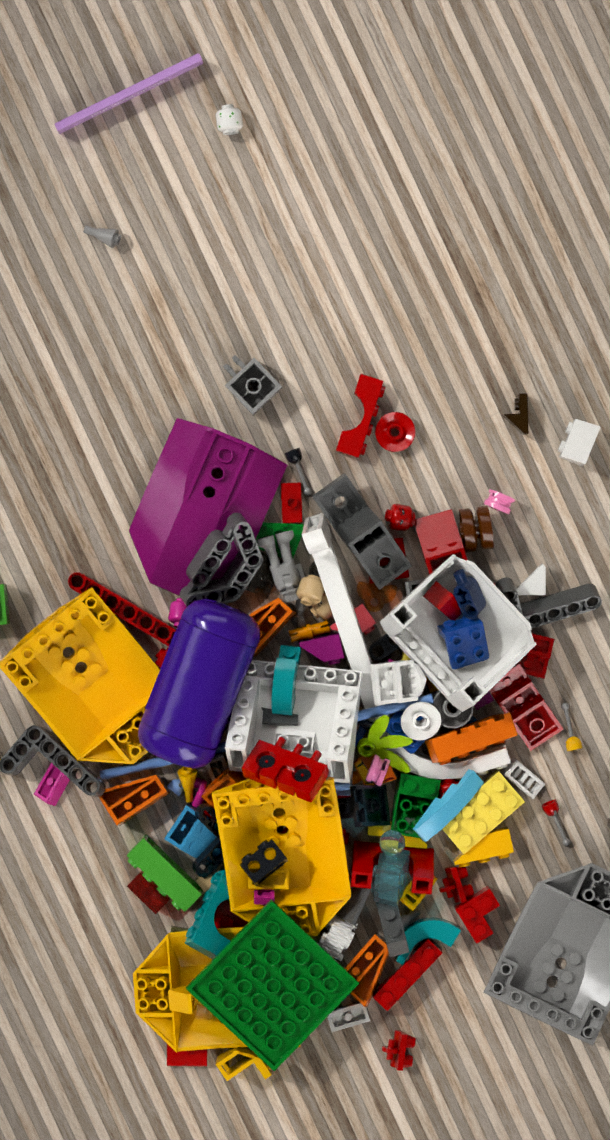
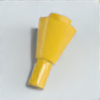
[177,767,197,802]

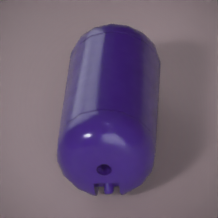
[138,599,261,768]

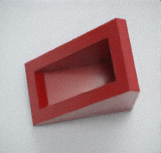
[423,581,462,621]

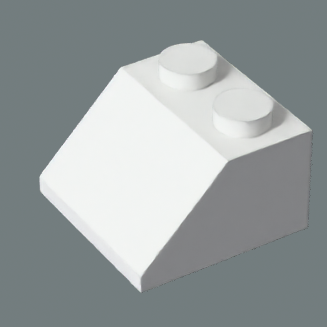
[558,419,600,466]

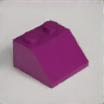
[299,633,344,665]

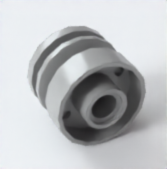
[432,691,474,729]

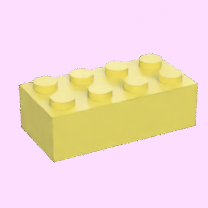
[442,770,525,854]

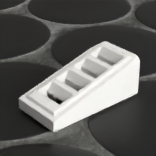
[500,757,545,799]

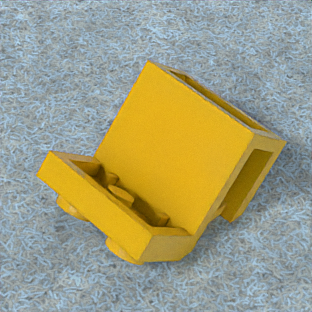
[216,1047,272,1081]

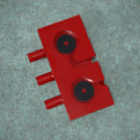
[241,737,329,803]

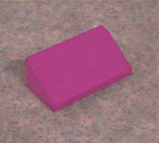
[34,763,70,806]

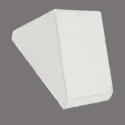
[516,564,546,595]

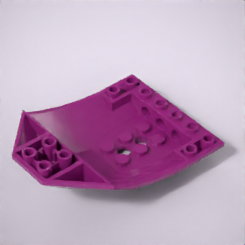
[129,418,287,596]

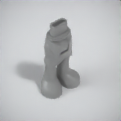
[256,530,301,603]

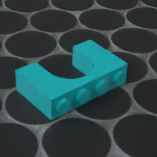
[185,870,230,959]

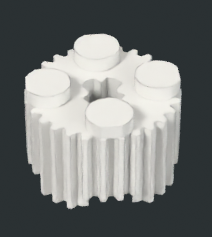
[318,915,358,961]

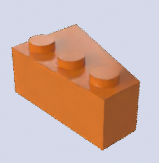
[345,934,389,1007]

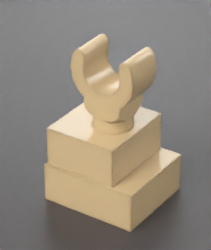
[195,863,224,892]

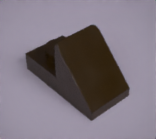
[502,393,528,435]

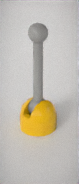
[561,703,583,751]

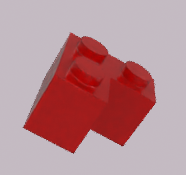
[454,886,500,944]

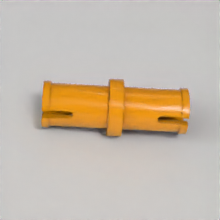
[288,620,330,643]

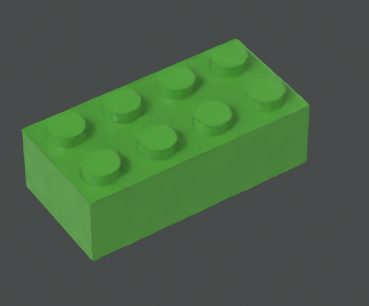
[127,834,203,912]

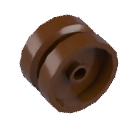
[459,506,494,553]

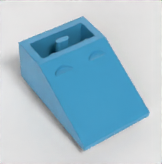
[164,803,221,870]

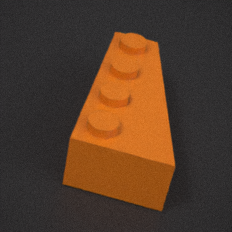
[425,712,518,765]

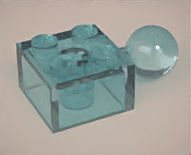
[371,830,410,907]

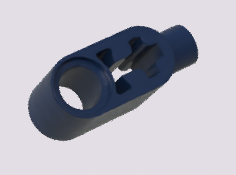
[453,569,486,620]

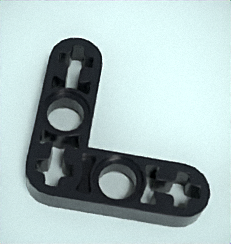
[192,803,224,877]

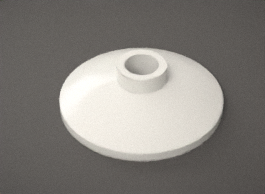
[401,702,441,740]

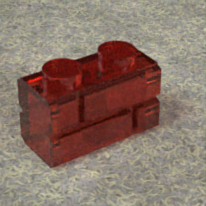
[127,870,170,914]

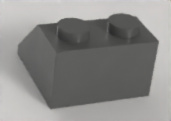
[336,874,371,926]

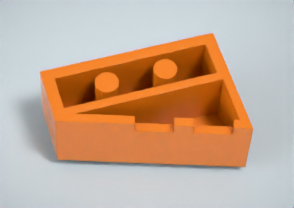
[249,598,296,657]
[99,775,170,826]

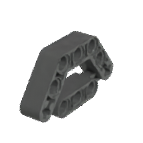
[180,513,263,607]

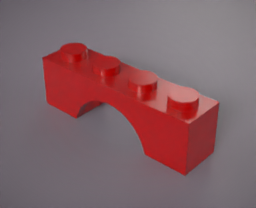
[336,374,386,458]
[372,938,443,1011]

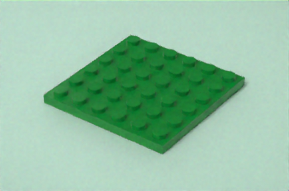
[186,899,359,1071]

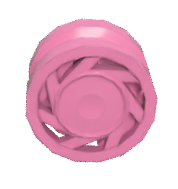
[484,489,515,515]
[365,754,390,786]

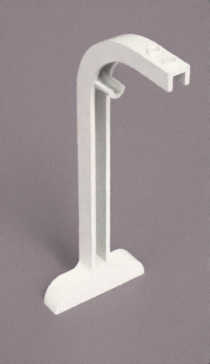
[302,513,511,779]

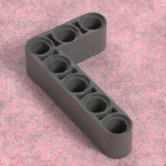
[496,577,602,628]
[0,725,105,797]

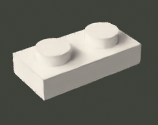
[327,1002,370,1032]

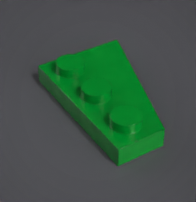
[256,522,304,558]

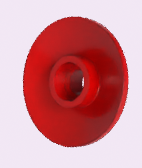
[375,412,415,452]

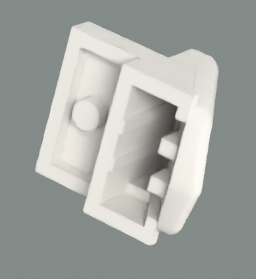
[370,660,427,705]

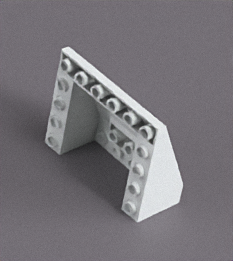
[225,660,363,784]

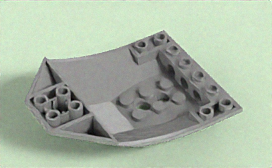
[483,863,610,1046]

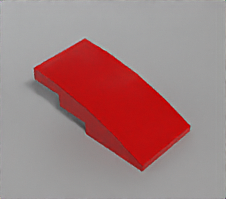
[489,662,564,751]

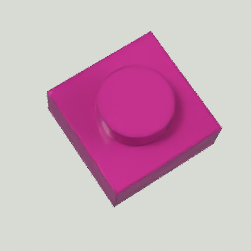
[254,890,275,905]

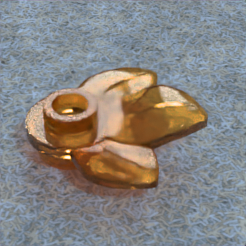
[357,581,397,612]

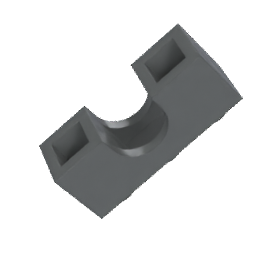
[374,890,409,957]

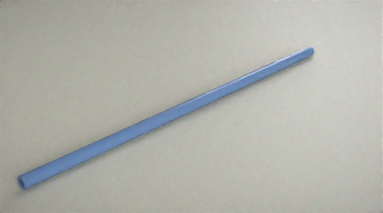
[100,694,434,780]

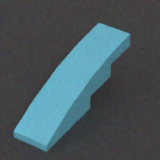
[413,769,484,842]

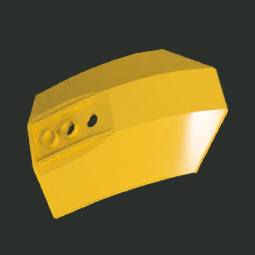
[0,587,160,764]
[212,777,351,936]
[133,927,301,1053]

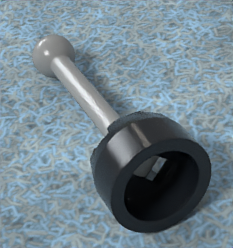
[285,448,312,495]

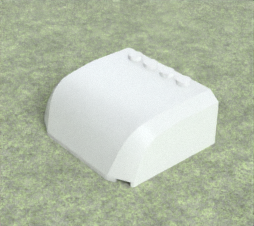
[380,554,537,712]

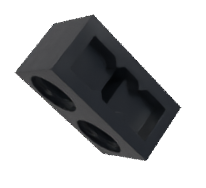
[240,839,288,886]

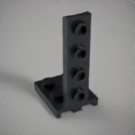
[338,785,391,827]

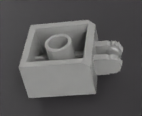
[223,355,282,416]

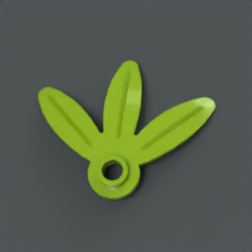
[357,715,413,773]

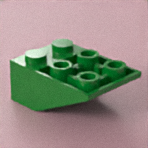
[390,771,441,840]

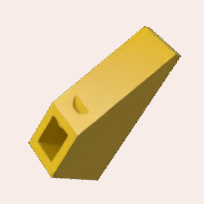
[453,827,514,867]

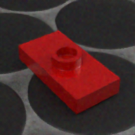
[281,482,303,523]

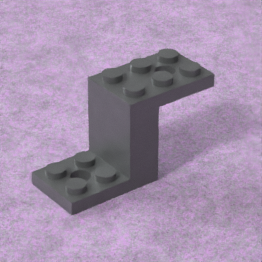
[312,473,412,590]

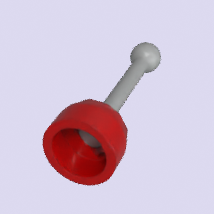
[542,799,571,846]

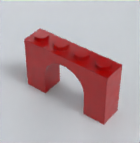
[351,841,434,895]

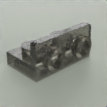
[246,552,283,599]

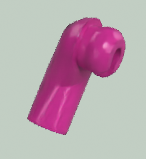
[192,777,207,808]

